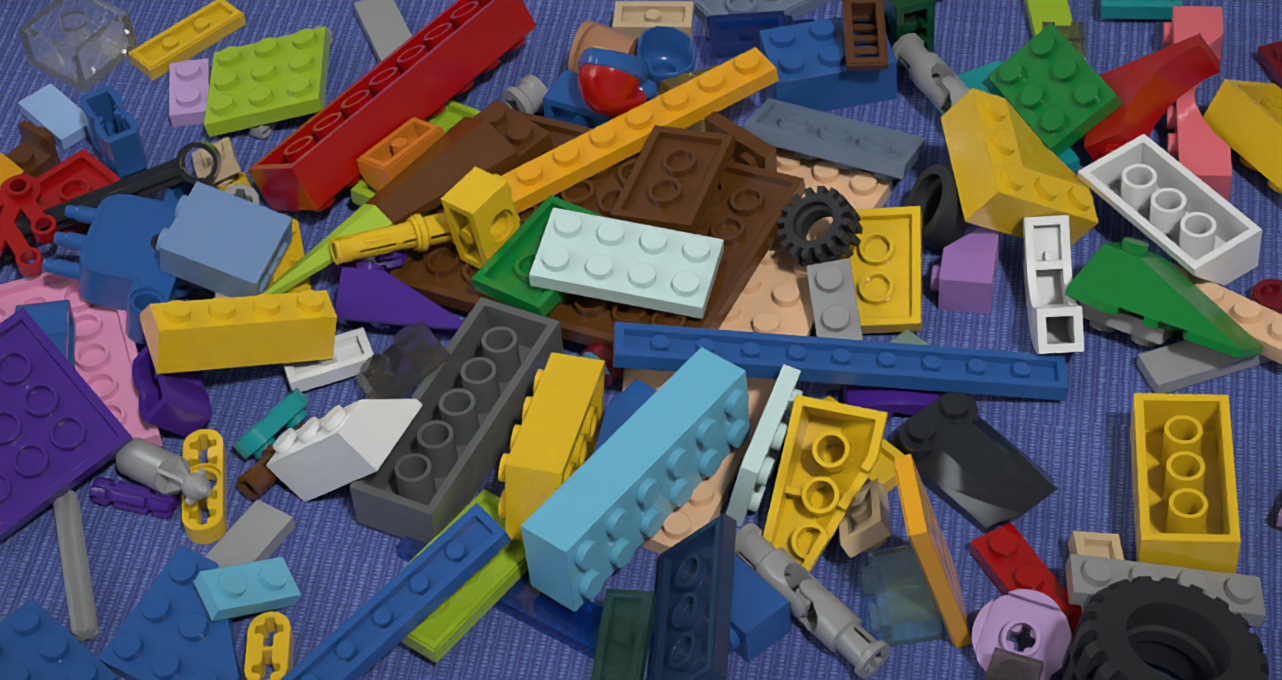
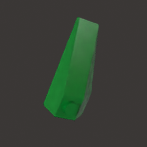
[1065,237,1263,358]

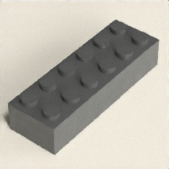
[350,297,564,546]

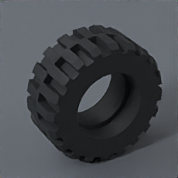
[1061,576,1270,680]

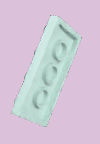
[529,208,724,319]

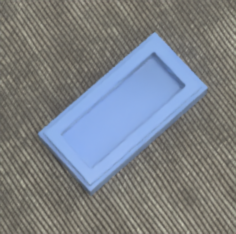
[18,83,89,150]

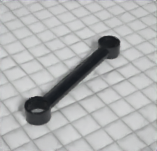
[0,141,222,261]

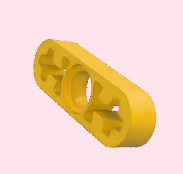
[182,429,227,545]

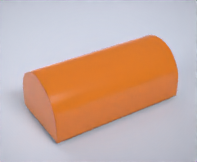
[356,117,444,191]

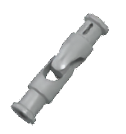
[892,33,970,114]
[735,522,891,679]

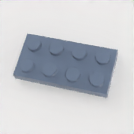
[744,98,926,180]

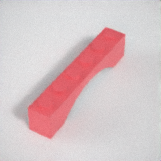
[1162,6,1232,202]

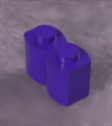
[132,345,212,437]

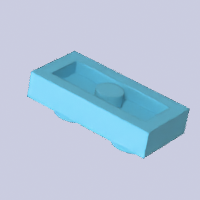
[194,557,301,621]

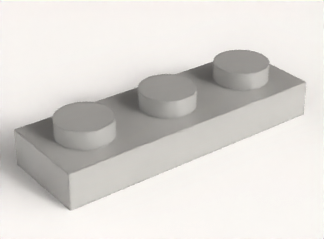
[806,258,863,391]

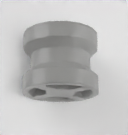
[501,74,548,115]

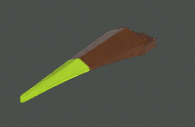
[262,99,554,294]

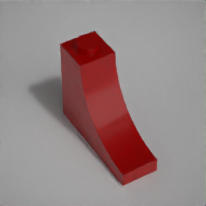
[1084,33,1220,161]

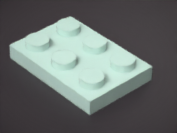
[726,364,803,527]

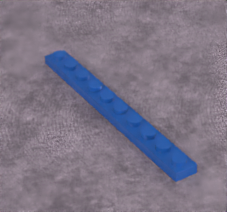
[613,322,1069,401]

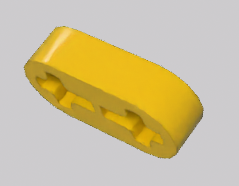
[244,611,295,680]

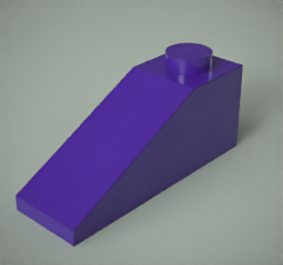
[335,262,463,338]

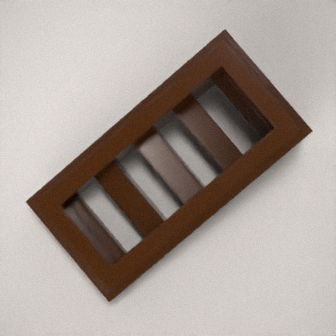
[841,0,889,71]

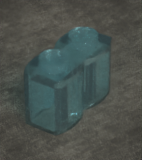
[860,545,942,646]

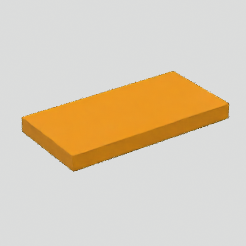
[892,454,972,648]

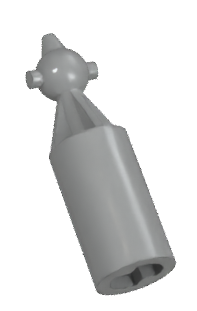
[116,437,212,505]

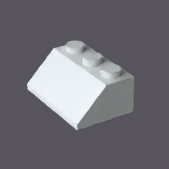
[266,399,423,502]

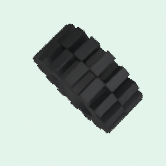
[776,186,863,267]

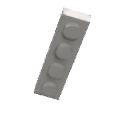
[1065,553,1266,627]

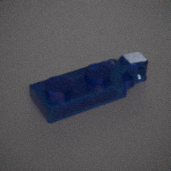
[704,10,815,59]

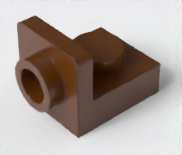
[6,120,60,178]

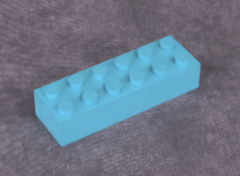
[521,347,751,612]

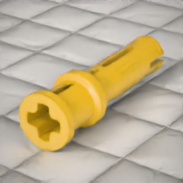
[329,211,455,265]

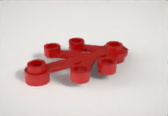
[0,174,59,276]

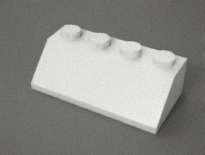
[1077,134,1262,286]

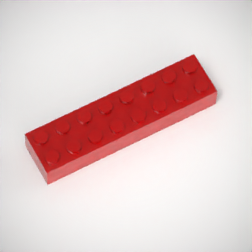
[248,0,536,212]

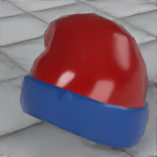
[578,47,658,119]

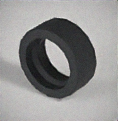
[905,164,969,250]

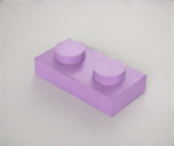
[169,58,211,127]

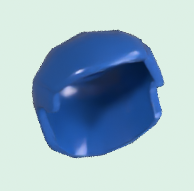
[635,26,696,87]

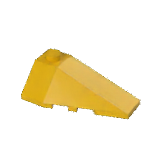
[763,395,888,572]

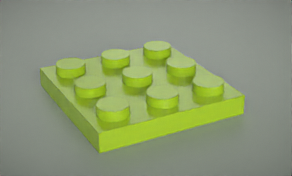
[204,26,331,137]

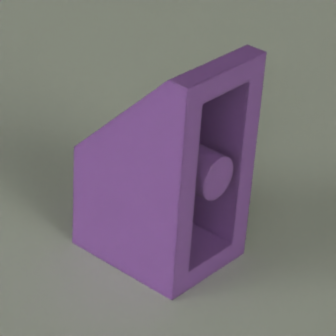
[931,226,1000,314]

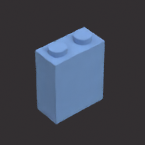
[155,182,292,298]

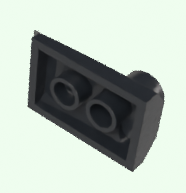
[890,392,1058,534]

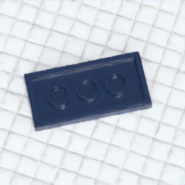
[650,513,737,680]

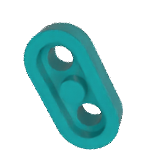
[232,388,309,460]

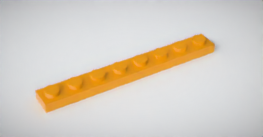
[501,47,779,214]

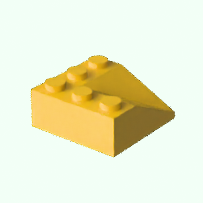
[941,88,1099,247]

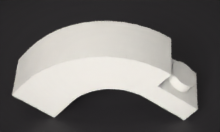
[1023,215,1084,354]

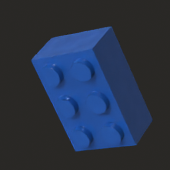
[759,17,897,112]

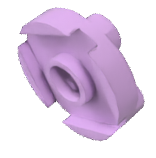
[972,589,1072,680]

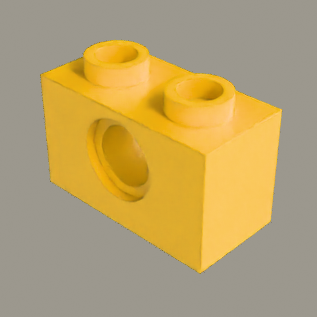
[441,166,520,269]

